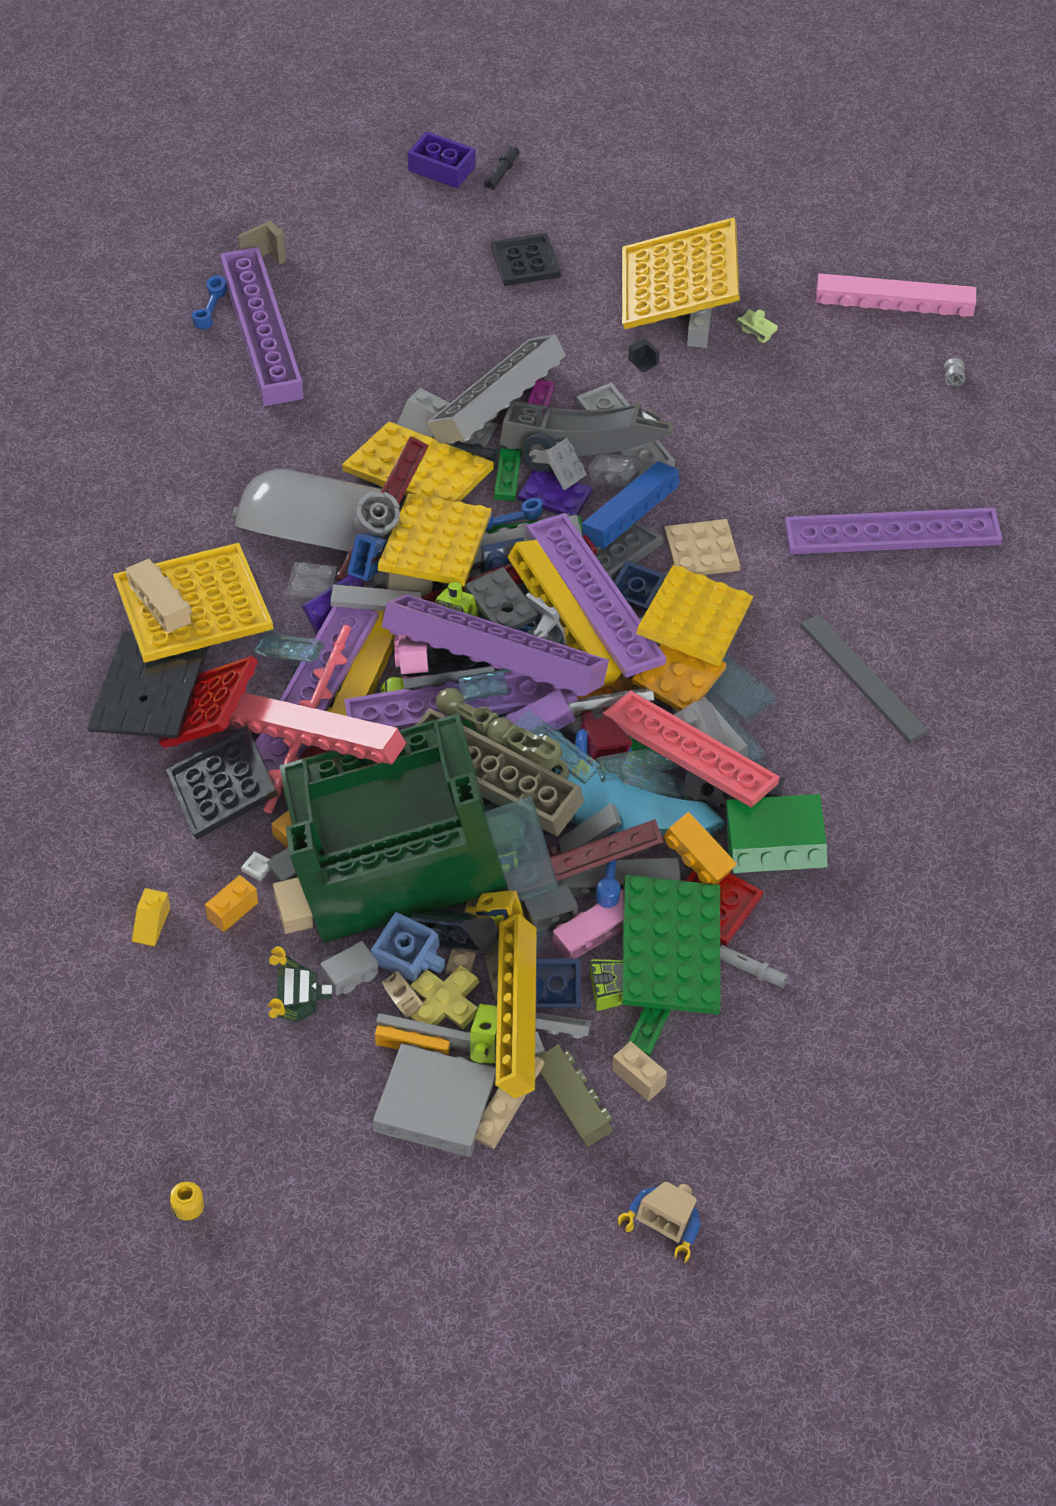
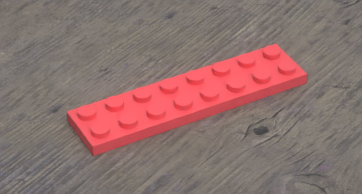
[602,691,780,807]

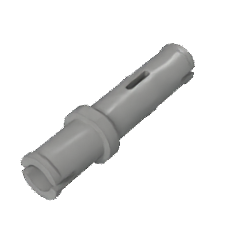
[720,945,788,989]

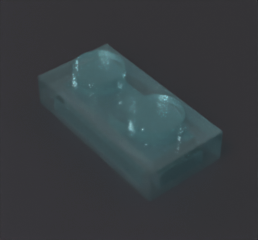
[458,670,508,701]

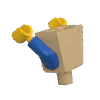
[618,1182,700,1263]

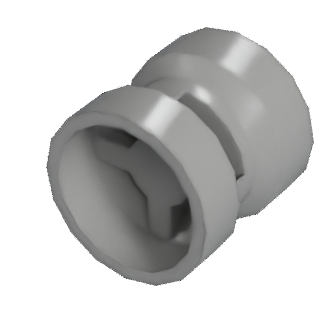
[944,358,965,386]

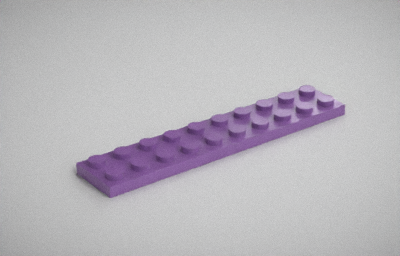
[784,508,1002,554]
[526,513,666,678]
[256,606,379,789]
[344,672,577,730]

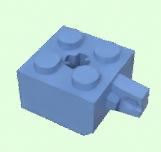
[371,912,445,982]

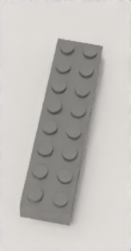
[427,334,566,444]

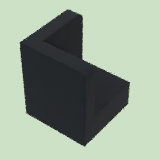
[628,338,660,372]

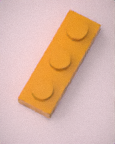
[375,1025,450,1056]

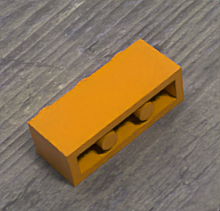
[663,812,737,885]

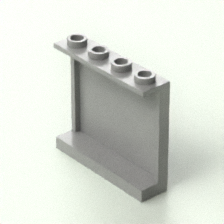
[373,1044,496,1157]

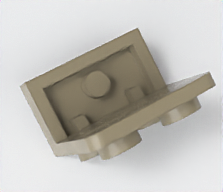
[238,220,287,264]

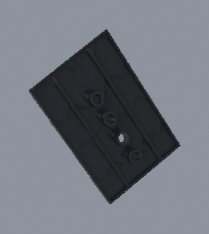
[87,631,209,738]

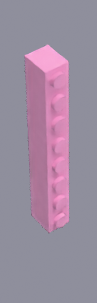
[816,273,976,317]

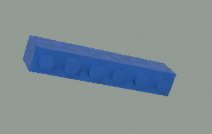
[582,461,680,549]

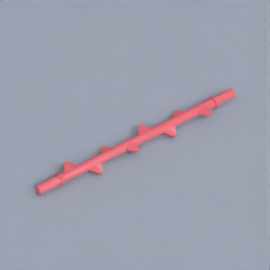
[263,625,351,813]

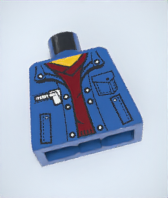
[347,534,388,581]

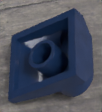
[481,537,524,573]
[614,561,666,610]
[536,959,581,1008]

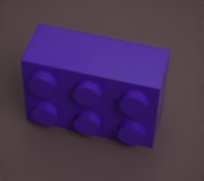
[408,131,476,189]

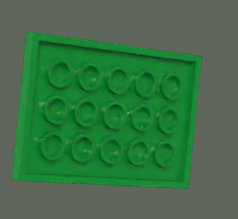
[621,875,721,1015]

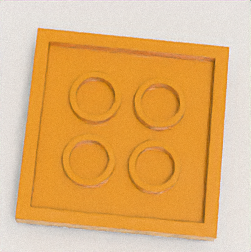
[632,644,726,711]

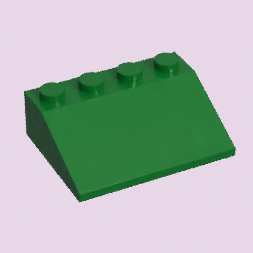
[726,794,828,873]

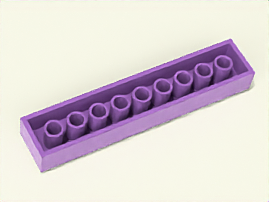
[220,247,304,406]
[382,594,609,696]

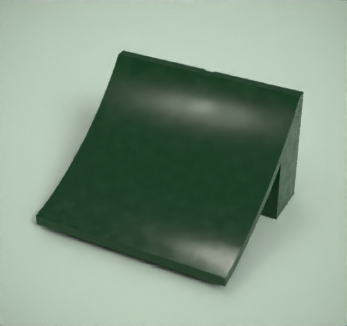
[280,713,508,943]

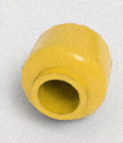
[169,1181,204,1221]

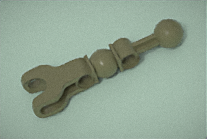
[436,688,570,779]

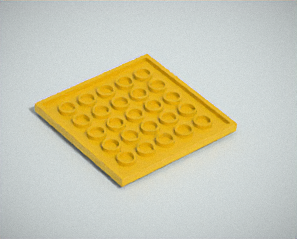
[622,218,740,329]
[113,543,274,663]

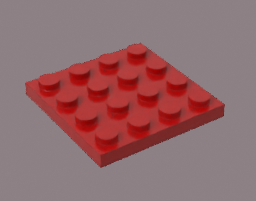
[159,656,258,748]

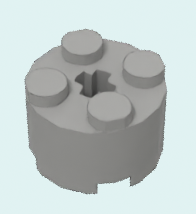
[354,491,400,539]

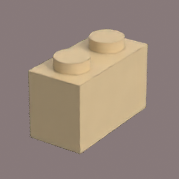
[273,878,314,934]
[612,1041,667,1102]

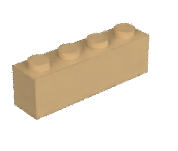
[125,559,192,633]

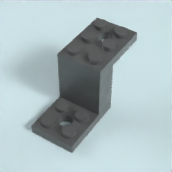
[441,567,538,629]

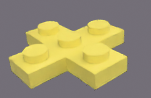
[410,965,480,1029]

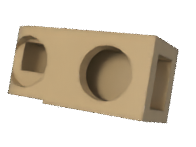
[381,971,424,1019]

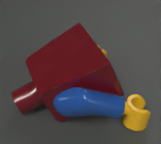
[572,712,637,778]

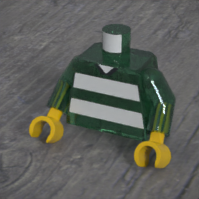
[267,946,333,1023]

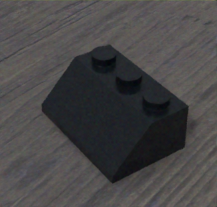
[411,910,499,955]

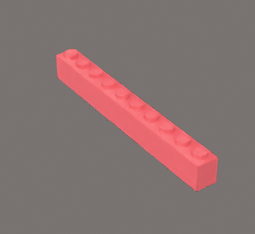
[229,693,406,765]

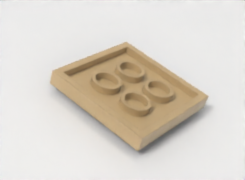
[664,519,741,575]

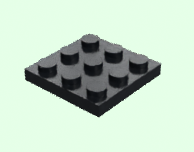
[490,233,561,286]

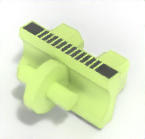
[737,309,778,343]

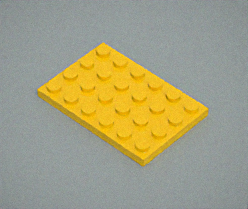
[342,422,494,502]
[378,494,492,587]
[636,565,754,667]

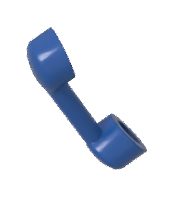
[191,275,227,329]
[486,498,543,531]
[596,858,621,908]

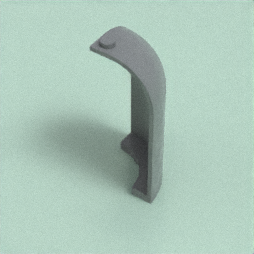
[232,469,390,552]

